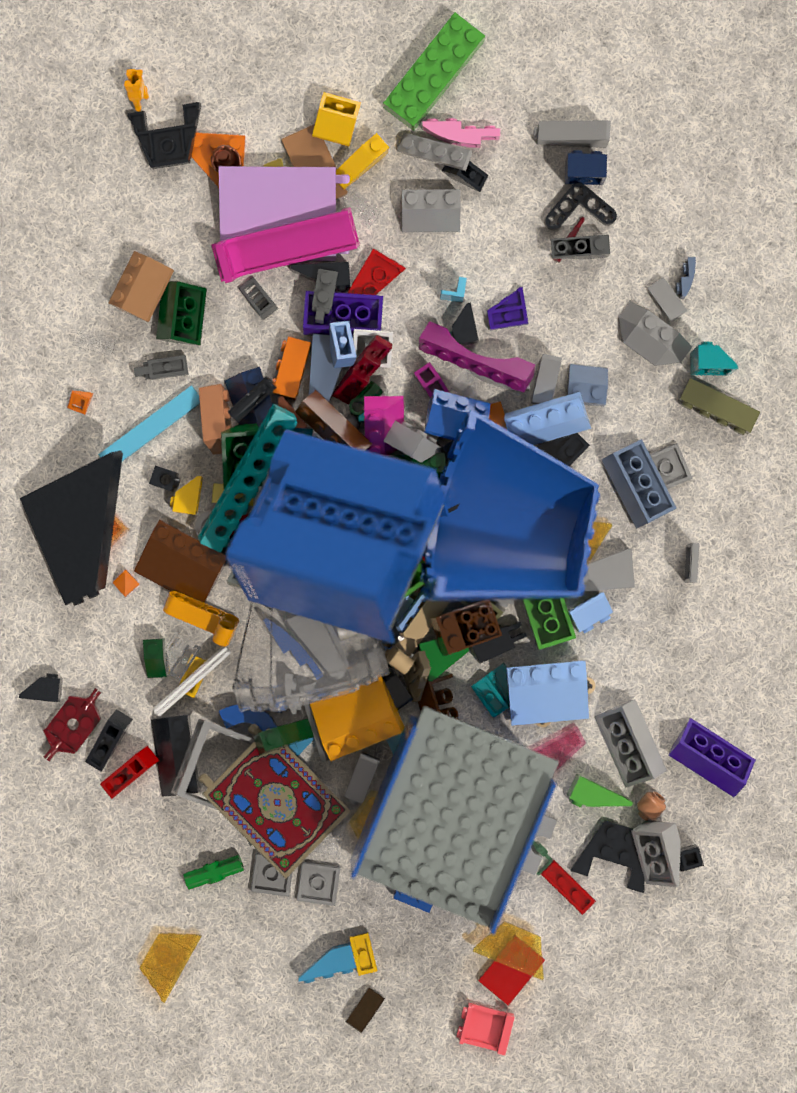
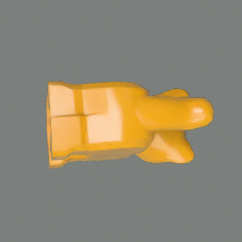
[124,69,149,112]

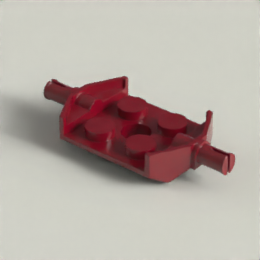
[43,688,102,762]

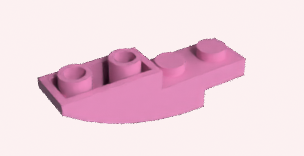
[422,118,500,148]

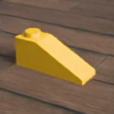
[336,133,390,190]

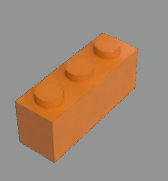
[273,336,311,400]

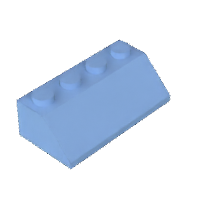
[504,392,591,445]

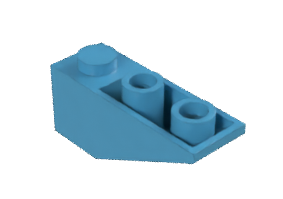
[298,942,356,983]

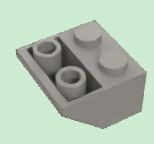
[384,421,442,463]

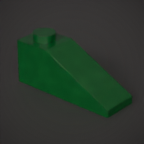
[253,718,314,755]

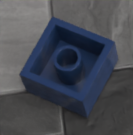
[565,150,607,185]

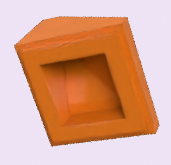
[67,391,93,415]
[112,570,139,597]

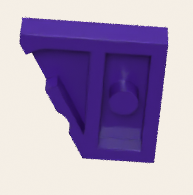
[487,287,529,331]

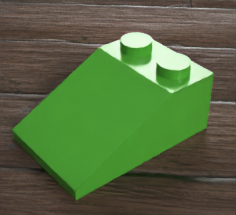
[567,774,633,808]

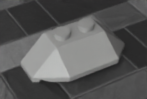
[619,301,692,366]

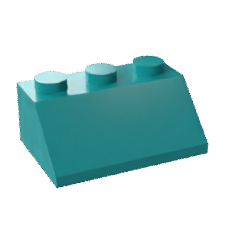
[690,342,738,376]

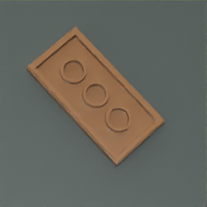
[281,124,348,199]

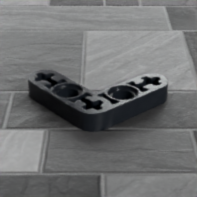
[545,182,617,230]

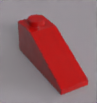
[100,745,159,799]

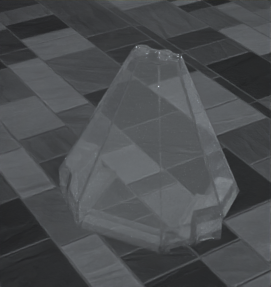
[232,602,390,711]

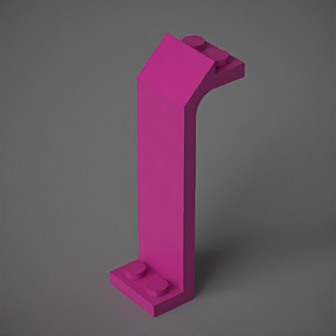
[211,207,360,283]

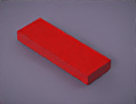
[540,860,596,915]

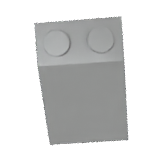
[631,821,681,887]

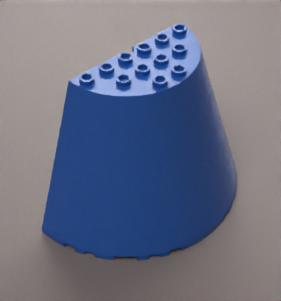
[420,410,600,601]

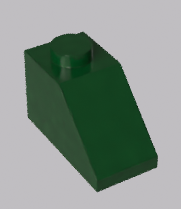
[143,638,167,678]

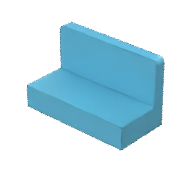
[440,277,467,303]

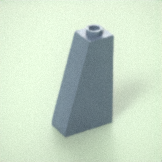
[309,334,343,403]

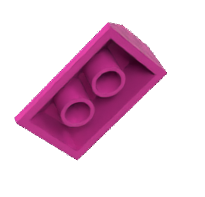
[364,396,404,455]

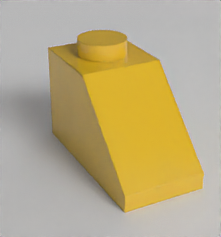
[170,476,203,516]

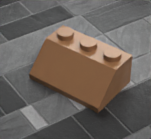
[108,251,174,322]

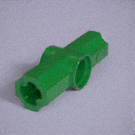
[183,854,244,890]

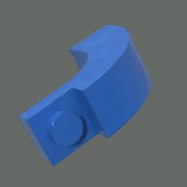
[219,704,278,732]

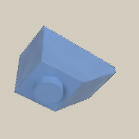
[329,321,356,368]

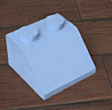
[568,592,613,634]

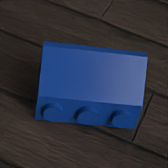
[424,389,491,440]

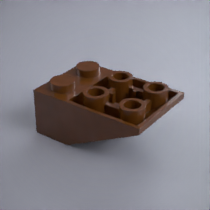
[430,600,502,656]

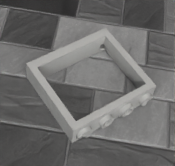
[171,719,254,810]

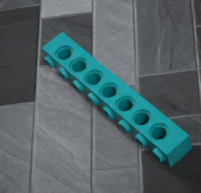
[198,403,297,553]

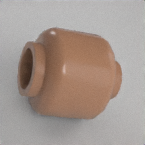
[637,791,666,821]

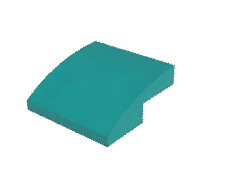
[471,662,509,718]

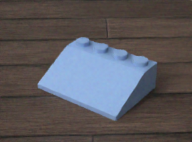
[506,660,589,726]

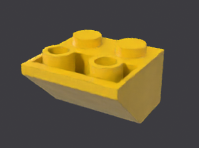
[312,92,361,147]

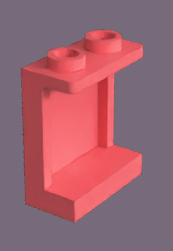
[456,1002,515,1056]

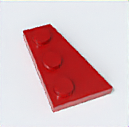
[347,248,406,295]

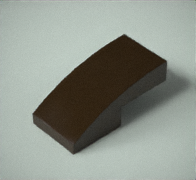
[345,988,385,1033]

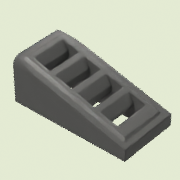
[238,277,278,320]

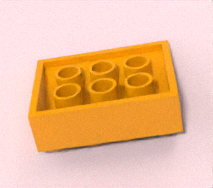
[310,674,405,762]

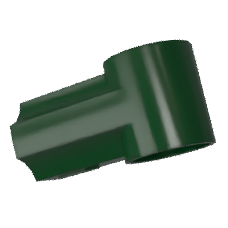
[349,381,384,417]

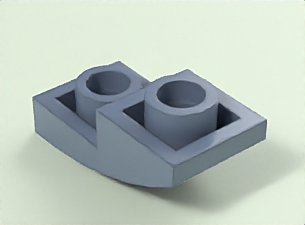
[676,257,696,299]

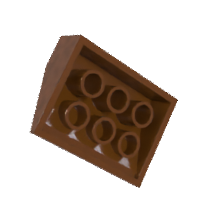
[134,520,227,603]

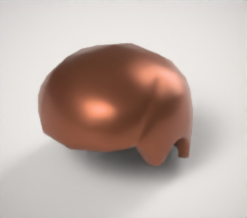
[210,145,242,173]

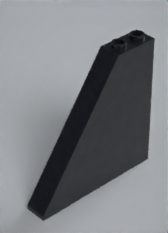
[20,450,123,606]

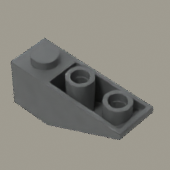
[551,235,610,259]

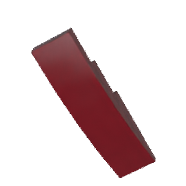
[332,335,393,405]

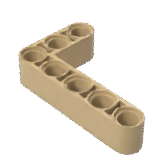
[383,600,450,674]

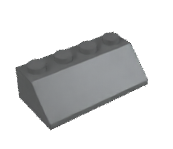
[594,699,667,787]

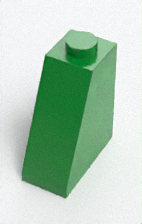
[418,639,469,681]

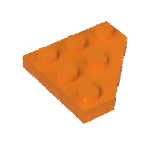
[191,133,246,188]

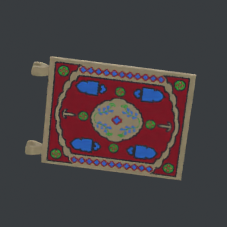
[198,724,351,879]

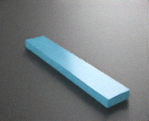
[98,385,200,462]

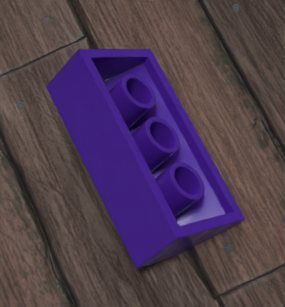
[303,291,383,338]
[668,718,756,797]

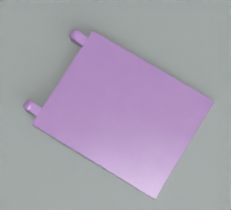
[219,166,350,261]

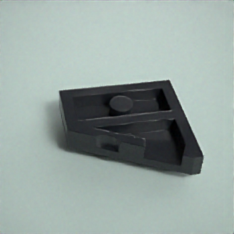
[536,433,590,466]

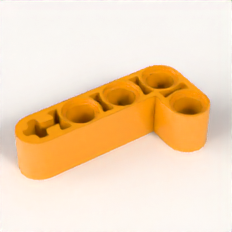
[163,591,239,646]

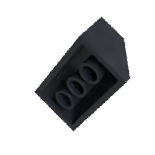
[151,714,200,797]

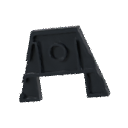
[127,102,201,169]
[571,820,645,893]

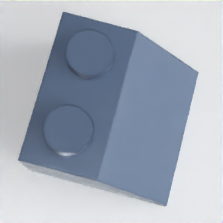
[566,364,608,407]

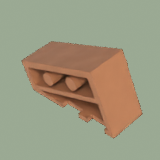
[199,384,232,455]

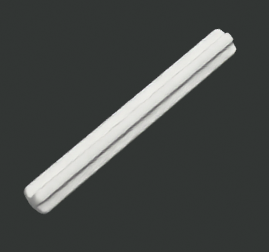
[153,646,231,716]

